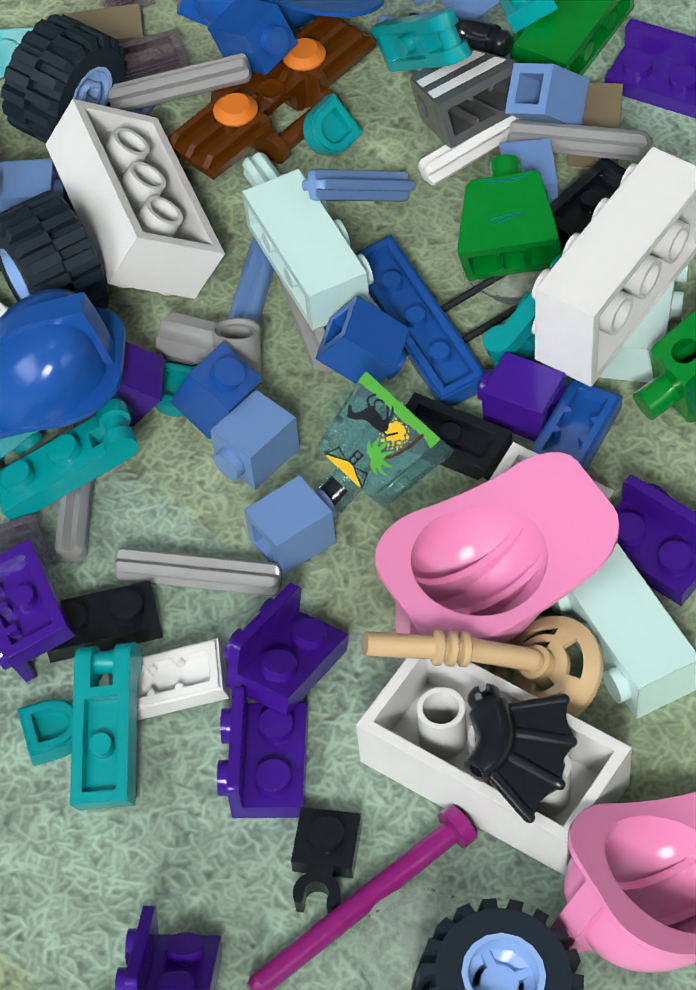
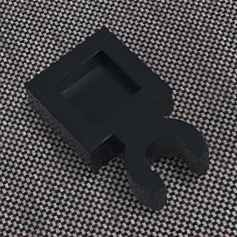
[291,807,362,913]

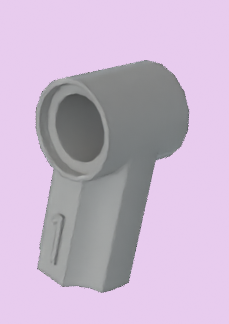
[156,312,261,377]

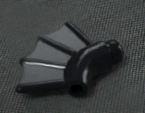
[408,13,514,57]
[464,683,578,823]

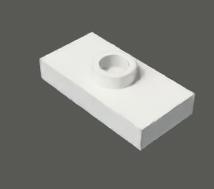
[109,638,230,721]

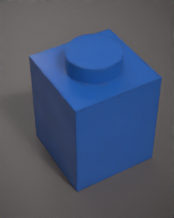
[208,0,298,75]
[315,295,410,390]
[170,342,263,439]

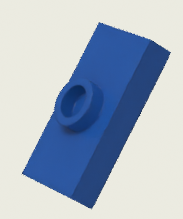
[531,378,623,471]

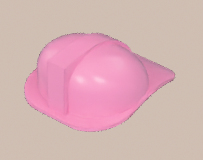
[375,452,619,643]
[549,792,696,973]

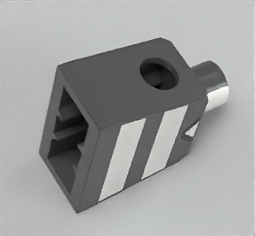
[410,48,518,148]

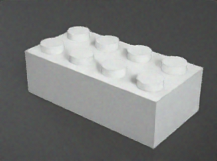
[45,99,225,299]
[532,147,696,387]
[356,658,632,876]

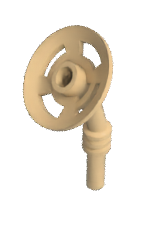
[362,616,604,718]

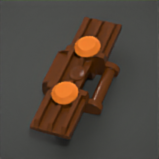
[167,16,377,180]

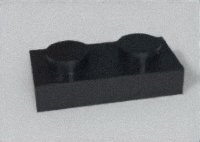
[550,158,626,245]
[389,392,512,481]
[47,581,163,663]

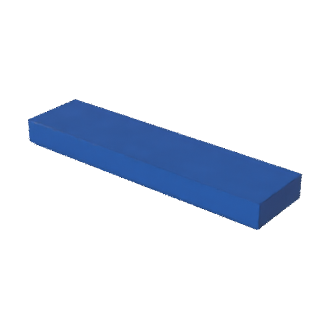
[355,235,485,407]

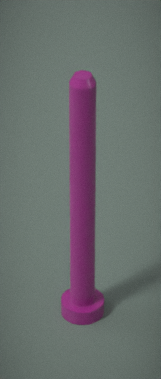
[247,805,477,990]

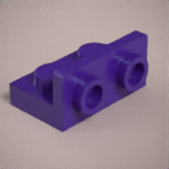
[605,19,696,118]
[615,475,696,606]
[0,538,75,682]
[224,582,349,716]
[217,687,309,818]
[115,905,222,990]

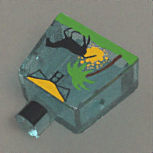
[317,371,455,513]

